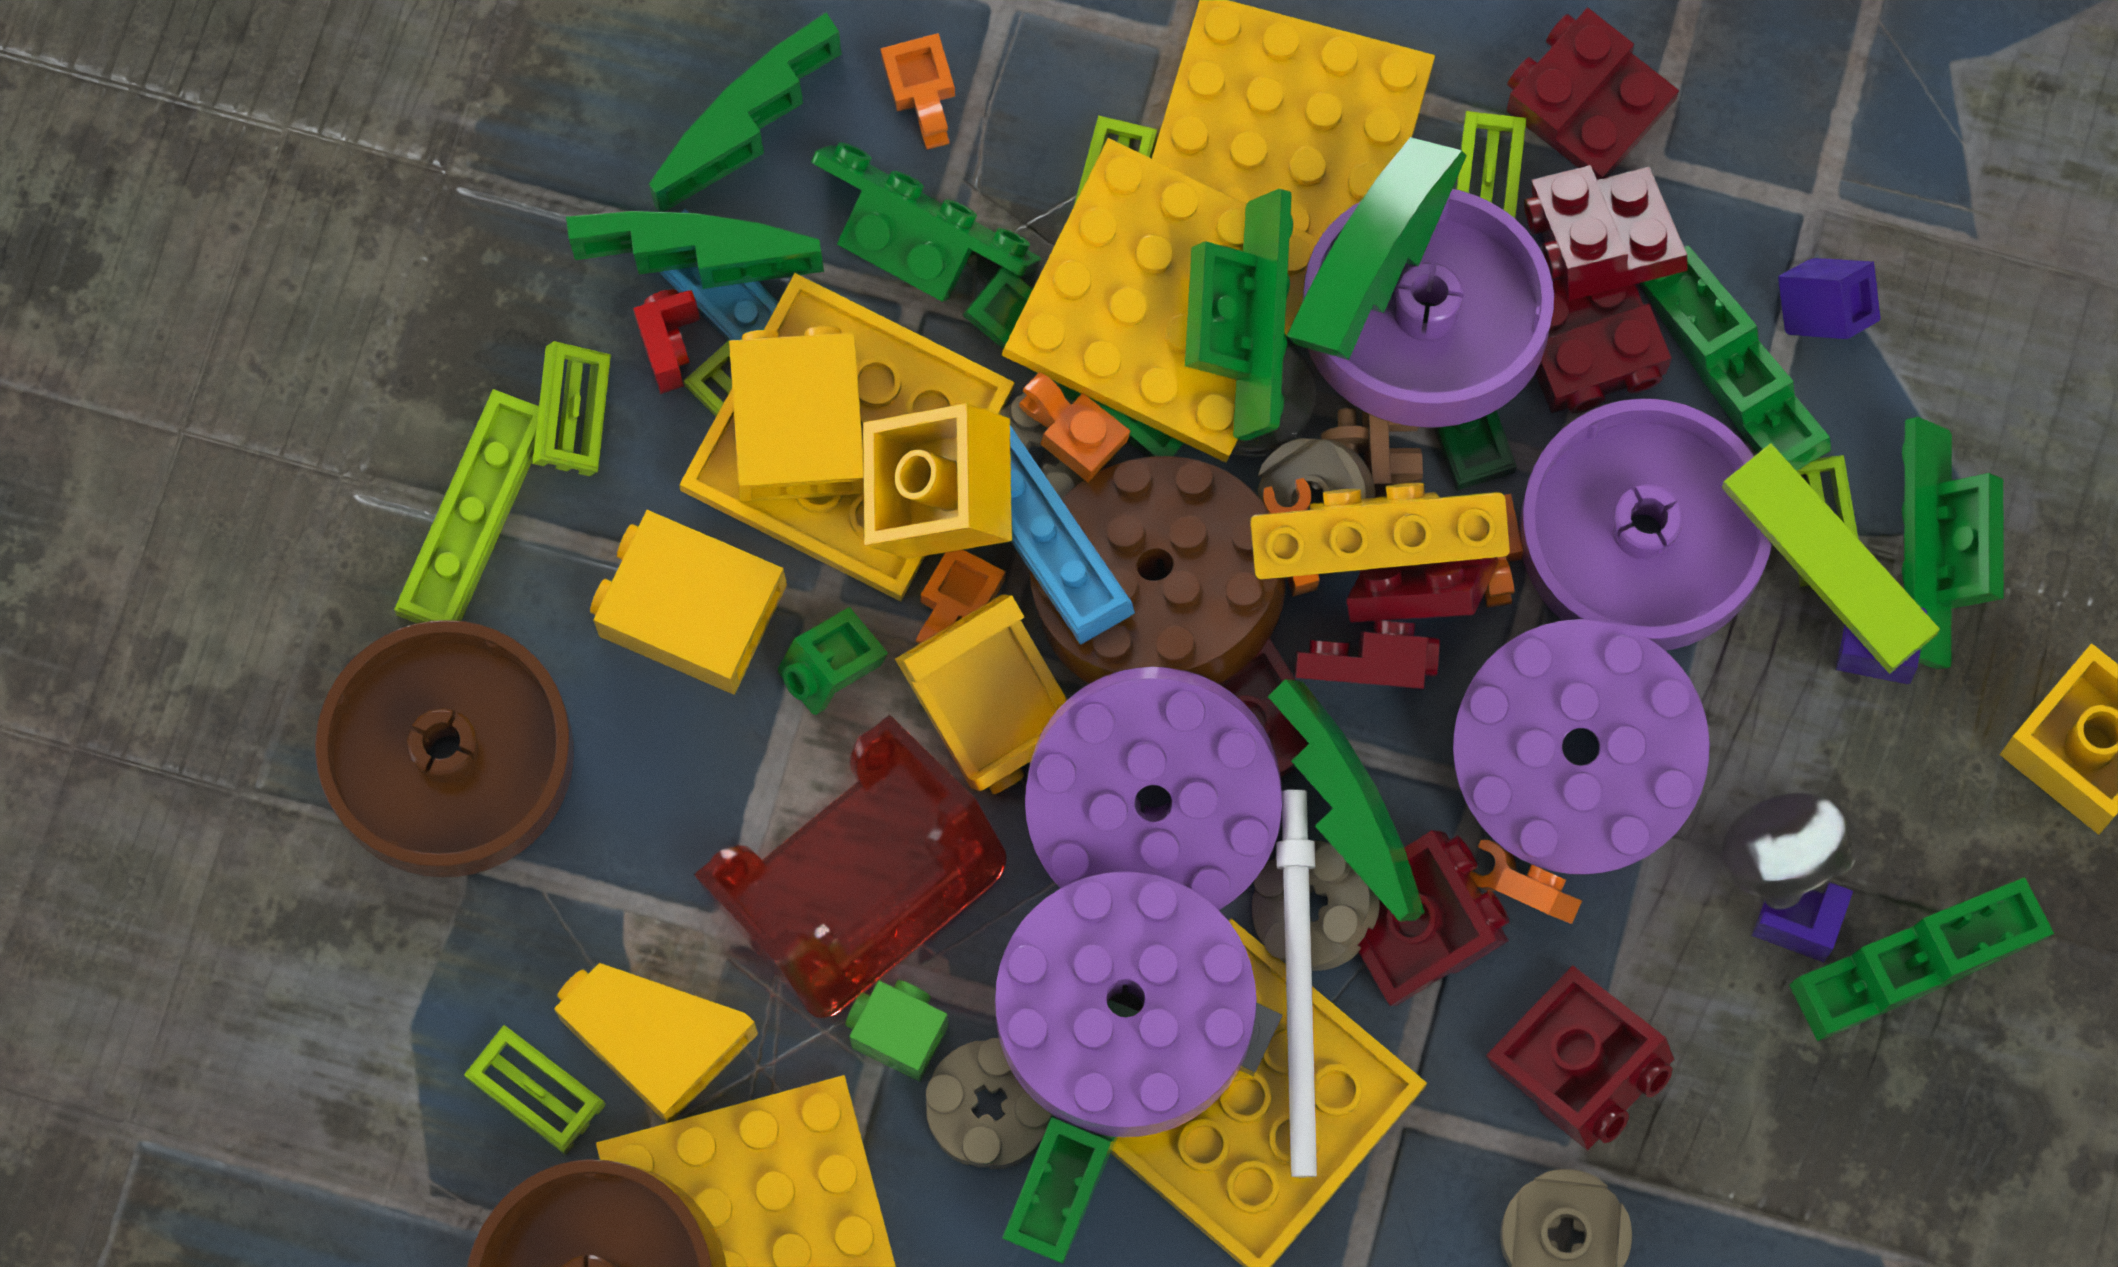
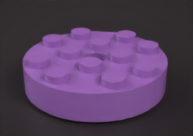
[1302,189,1554,427]
[1519,399,1772,651]
[1453,619,1710,874]
[1025,667,1282,910]
[995,872,1256,1137]

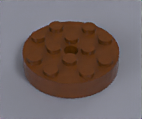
[1030,456,1286,684]
[315,620,574,877]
[467,1159,727,1267]

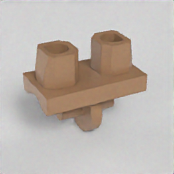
[1321,408,1423,498]

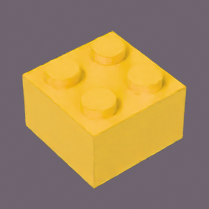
[863,403,1012,559]
[1999,643,2118,835]

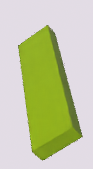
[394,389,539,623]
[1721,443,1940,674]

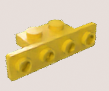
[1250,483,1510,579]

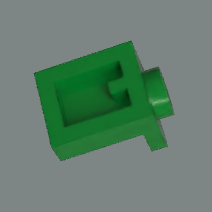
[778,607,888,715]

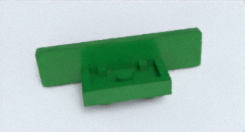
[811,142,1042,302]
[1185,188,1293,441]
[1901,417,2004,670]

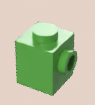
[845,980,949,1082]

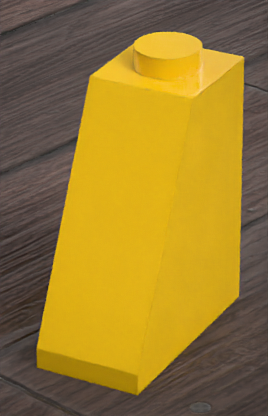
[554,963,758,1123]

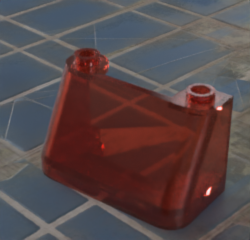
[694,714,1007,1018]

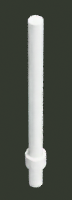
[1276,790,1317,1178]

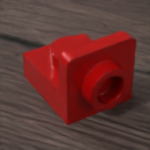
[633,289,700,394]

